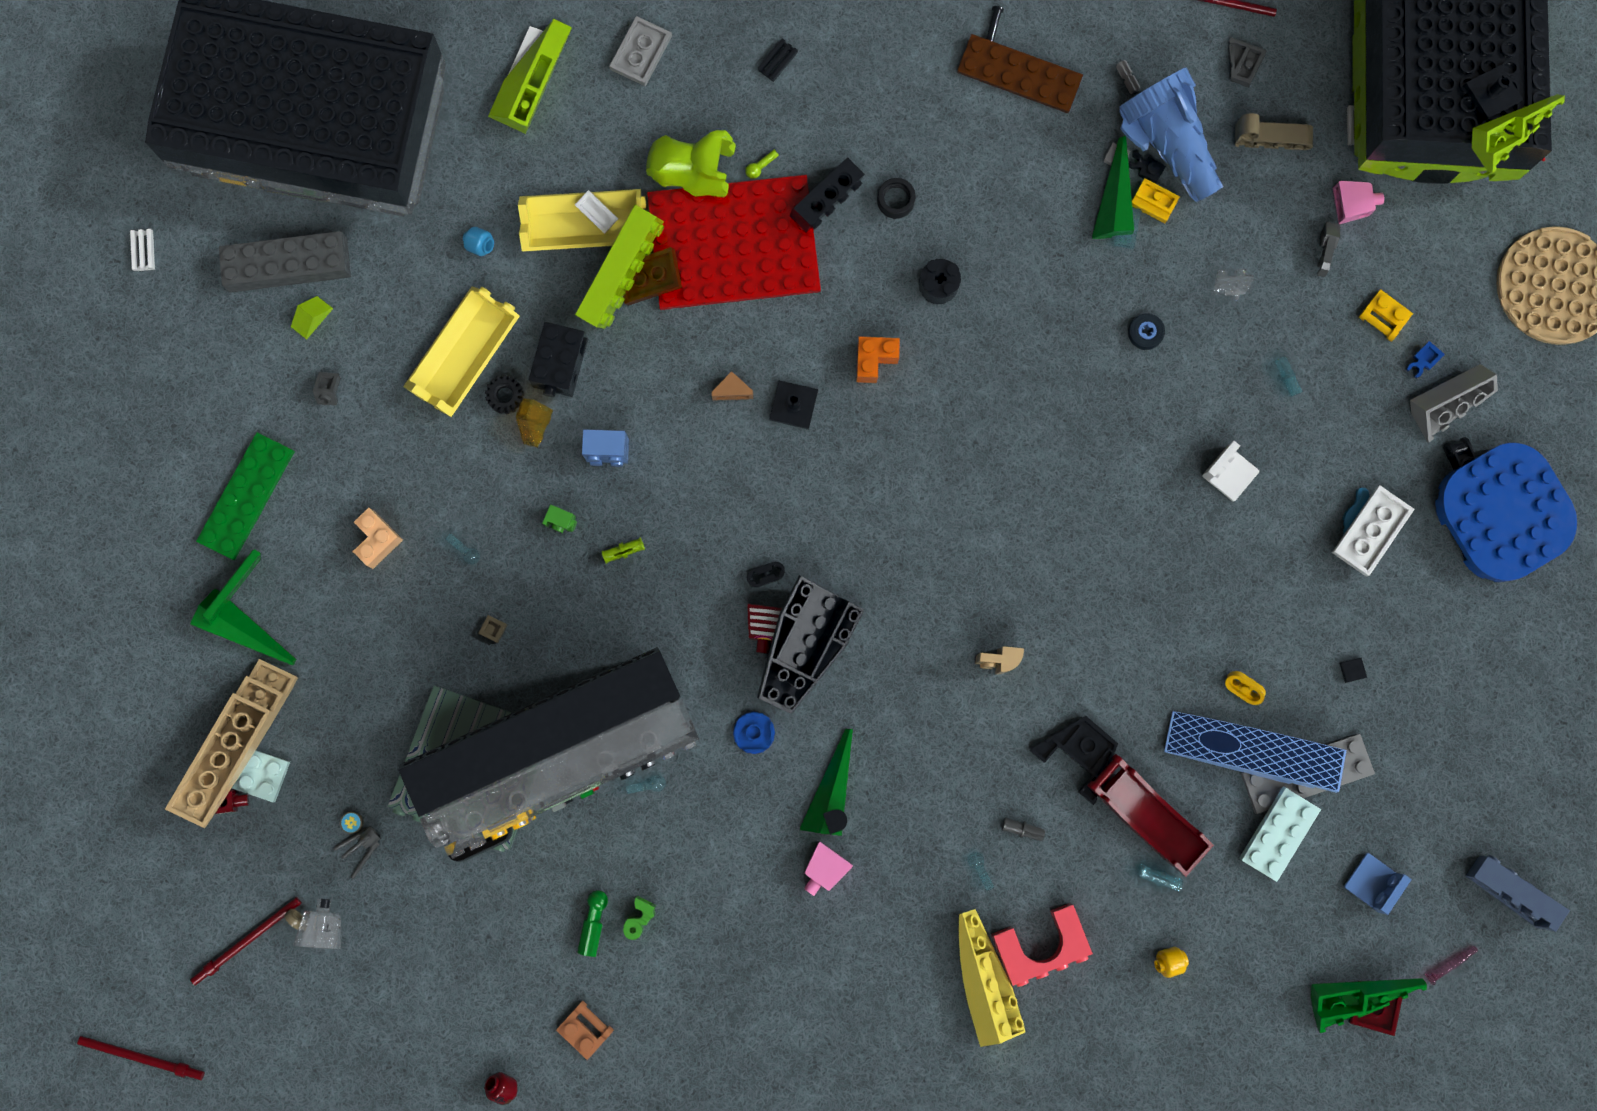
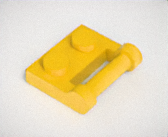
[1358,289,1413,342]

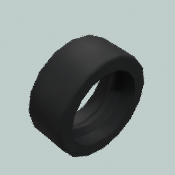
[877,178,916,219]

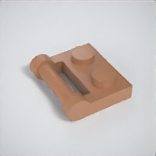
[556,1001,614,1060]

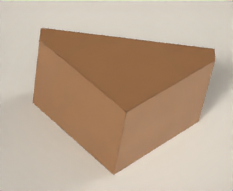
[712,371,753,400]

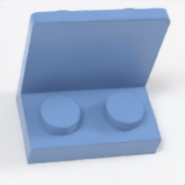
[1344,853,1412,915]

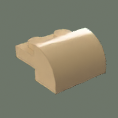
[975,646,1024,674]

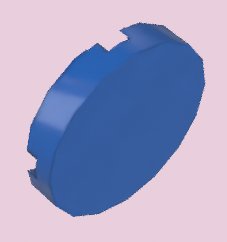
[733,712,775,754]

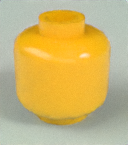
[1154,947,1189,978]

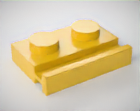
[1132,178,1180,224]

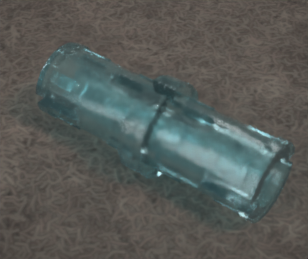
[1138,864,1183,892]

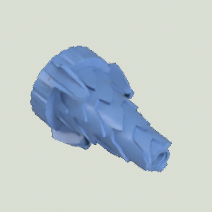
[1119,67,1223,202]

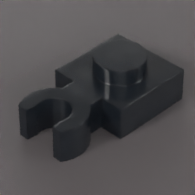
[1129,153,1166,184]

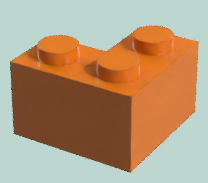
[856,337,900,383]

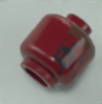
[484,1072,518,1105]

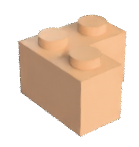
[353,508,403,569]

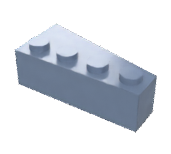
[1466,855,1570,932]

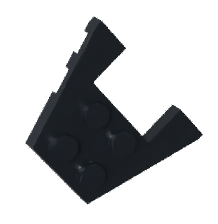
[1029,716,1118,805]

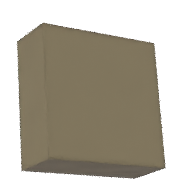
[478,615,507,643]

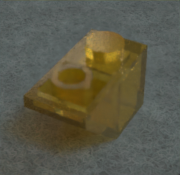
[516,398,553,448]

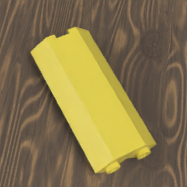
[518,189,646,251]
[403,286,520,417]

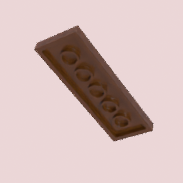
[957,34,1083,113]

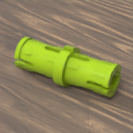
[602,537,645,564]

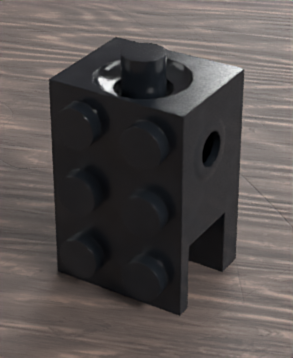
[528,322,588,397]

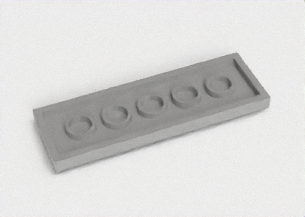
[1240,734,1375,814]

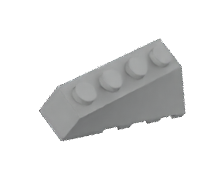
[1410,364,1498,443]

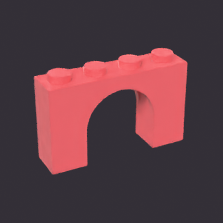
[991,903,1093,987]

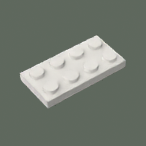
[1332,485,1414,577]

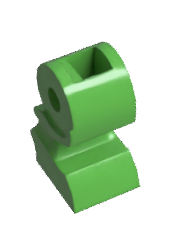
[623,896,656,940]

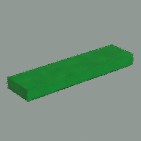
[202,549,261,625]

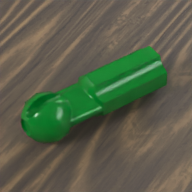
[577,890,608,957]

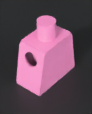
[1333,181,1384,224]
[804,841,853,896]

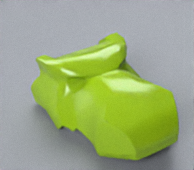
[646,130,736,197]

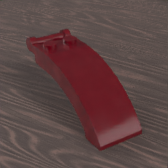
[1087,754,1214,877]

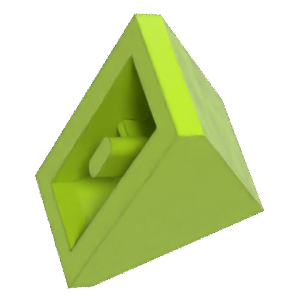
[291,296,333,339]

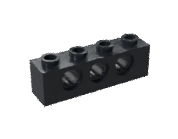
[789,157,865,233]

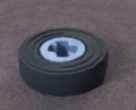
[1128,313,1165,350]

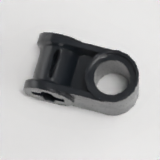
[1443,437,1476,470]

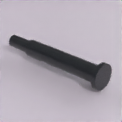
[986,6,1004,42]

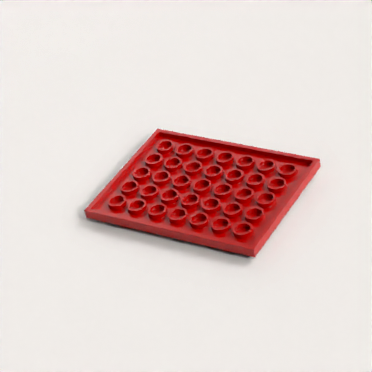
[647,175,821,310]

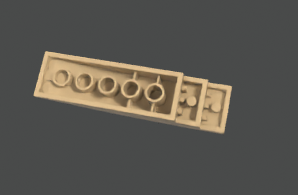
[165,659,298,828]

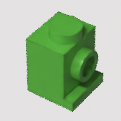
[542,505,577,533]

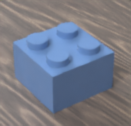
[582,430,629,467]

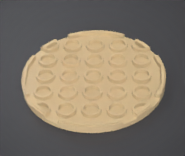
[1497,227,1597,345]

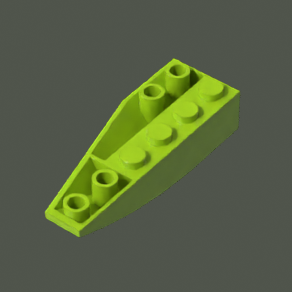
[488,19,572,134]

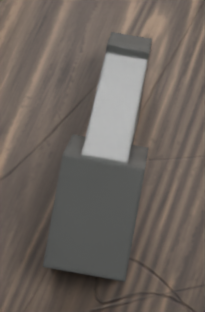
[1317,222,1340,277]

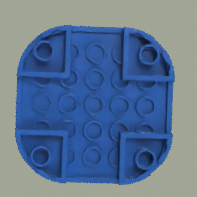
[1435,443,1577,582]

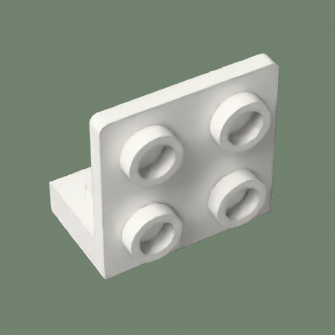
[1202,441,1259,502]

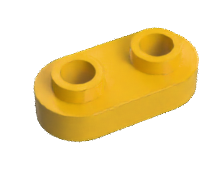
[1225,671,1266,705]

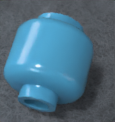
[463,227,494,256]

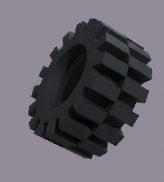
[485,375,524,414]

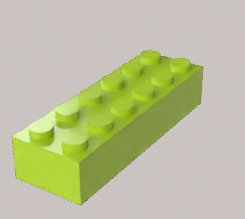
[575,205,664,329]

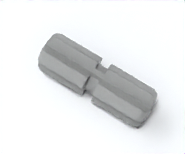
[1116,60,1140,94]

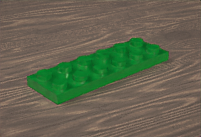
[196,432,295,561]

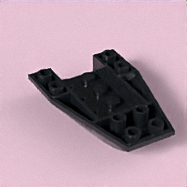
[757,575,864,714]

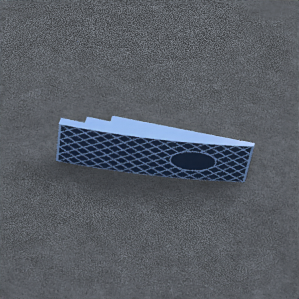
[1164,711,1347,793]

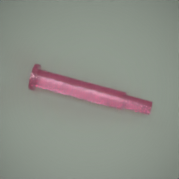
[1425,946,1478,985]

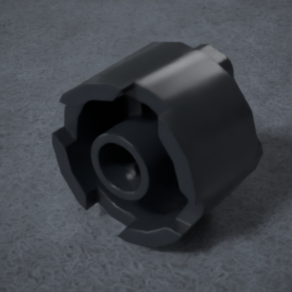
[919,259,961,304]

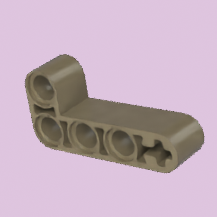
[1235,113,1313,150]

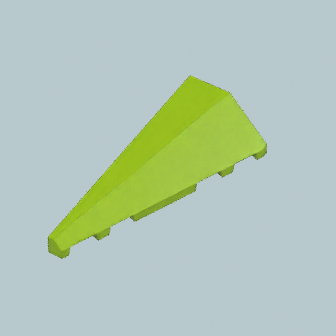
[1472,94,1565,173]

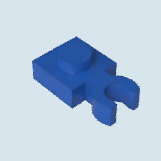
[1406,341,1445,378]

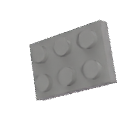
[609,16,672,87]

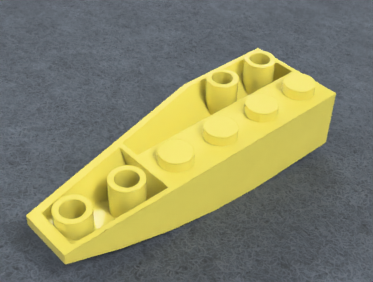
[959,909,1025,1047]

